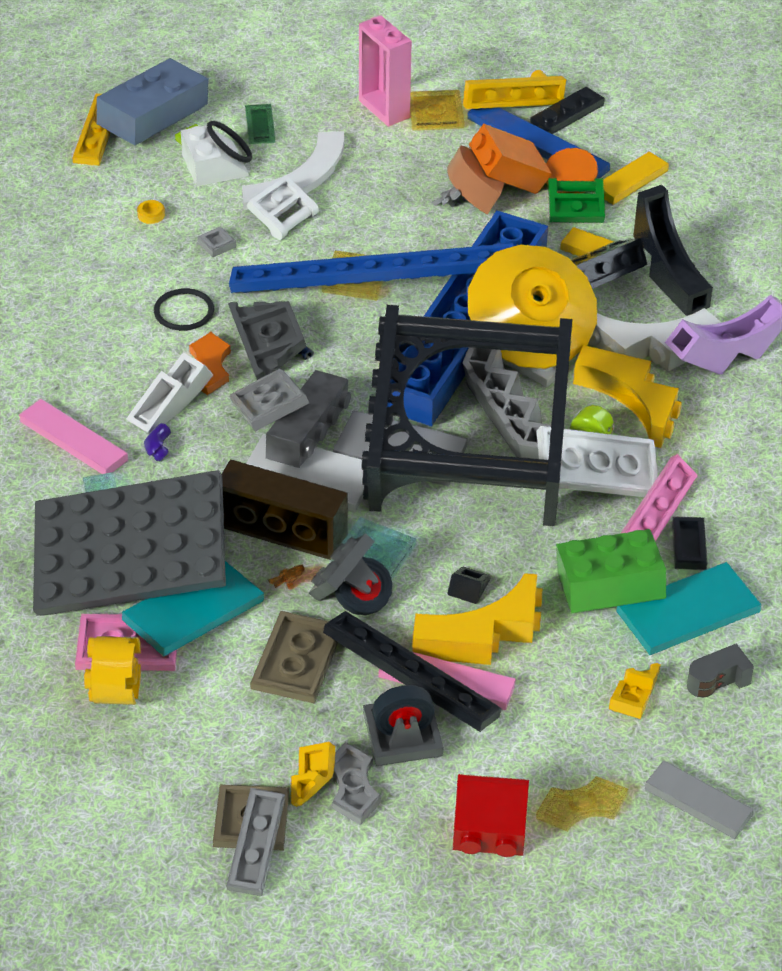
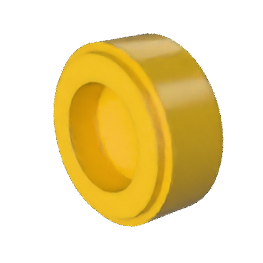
[137,200,165,224]

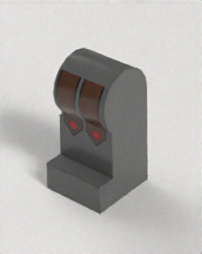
[687,643,754,698]

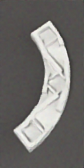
[242,131,344,210]

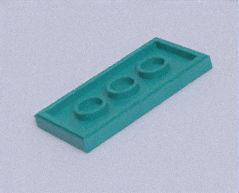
[122,561,264,657]
[616,562,762,655]

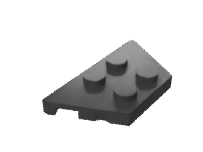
[228,301,307,380]

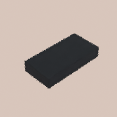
[672,517,708,570]

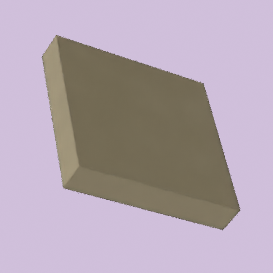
[213,784,289,851]

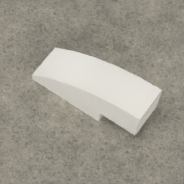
[126,352,213,434]

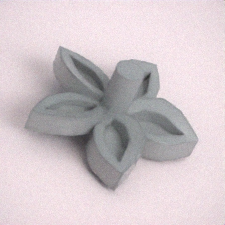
[432,187,461,207]

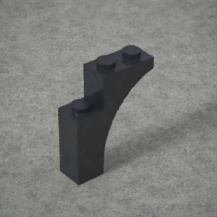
[633,185,713,316]

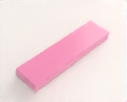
[19,399,128,477]
[620,454,698,541]
[378,652,516,711]

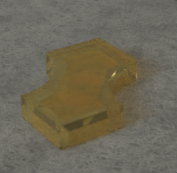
[536,776,629,832]

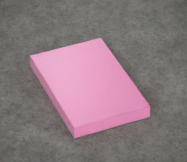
[75,614,177,671]

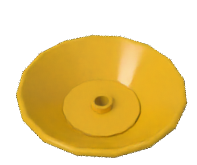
[468,244,597,369]

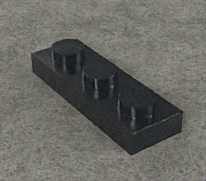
[530,87,605,134]

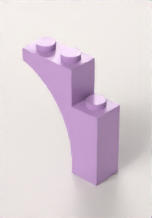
[665,295,782,374]

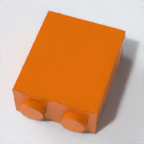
[469,123,552,194]

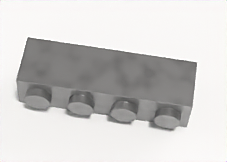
[265,370,351,468]

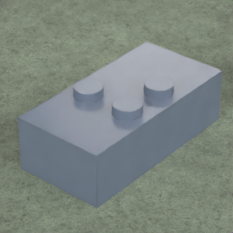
[97,58,209,145]

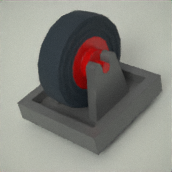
[308,533,393,616]
[363,685,444,766]

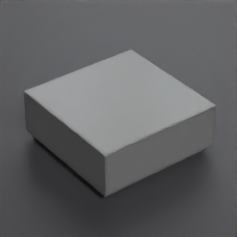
[197,226,236,257]

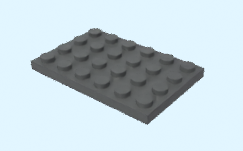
[33,470,226,616]

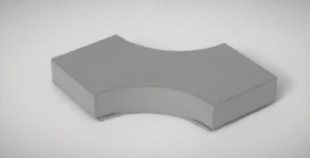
[332,742,381,825]

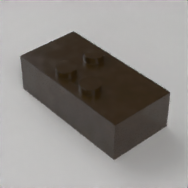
[221,459,348,561]

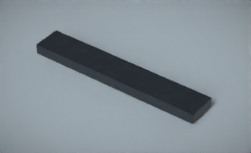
[323,611,502,732]

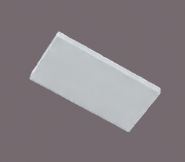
[536,426,658,497]
[246,434,364,512]

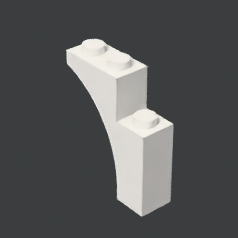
[589,308,722,371]

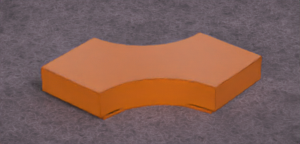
[189,332,231,395]

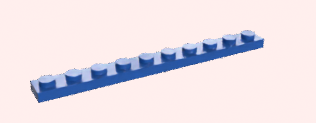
[229,243,513,293]

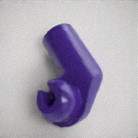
[144,423,171,461]

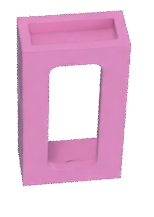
[359,15,412,127]

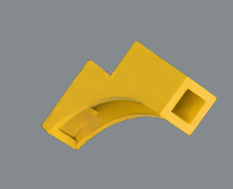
[573,345,682,448]
[412,573,543,665]

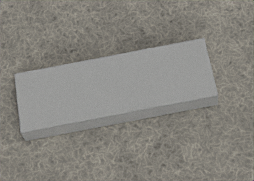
[645,760,754,839]
[226,788,285,896]

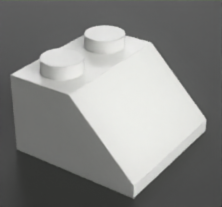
[181,125,249,186]

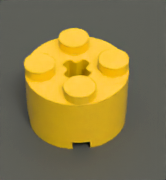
[84,636,141,705]

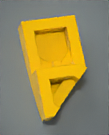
[609,663,661,719]
[291,741,335,807]

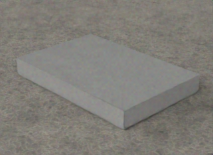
[229,368,309,431]

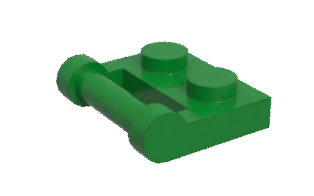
[548,178,605,223]

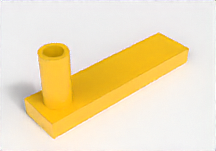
[463,70,566,109]

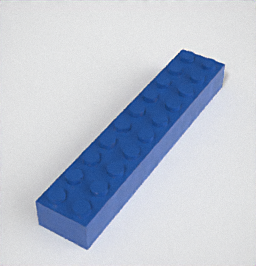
[389,210,548,427]

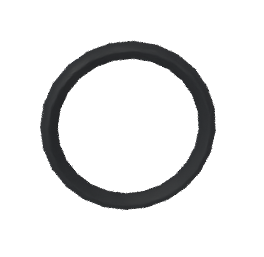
[207,121,252,163]
[154,288,214,331]

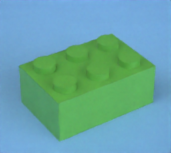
[556,529,666,614]

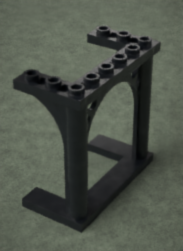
[361,305,573,526]

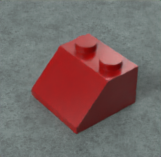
[453,774,529,857]

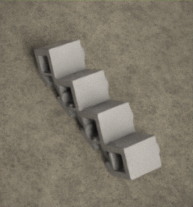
[462,348,551,459]

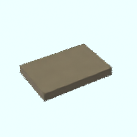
[250,611,338,704]

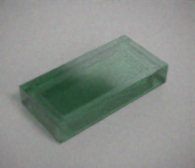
[245,104,275,144]

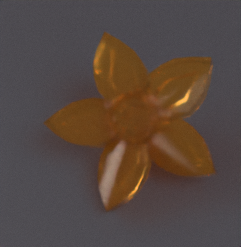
[267,564,305,590]

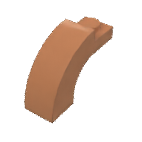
[447,145,504,215]

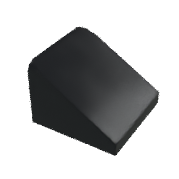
[447,566,491,604]

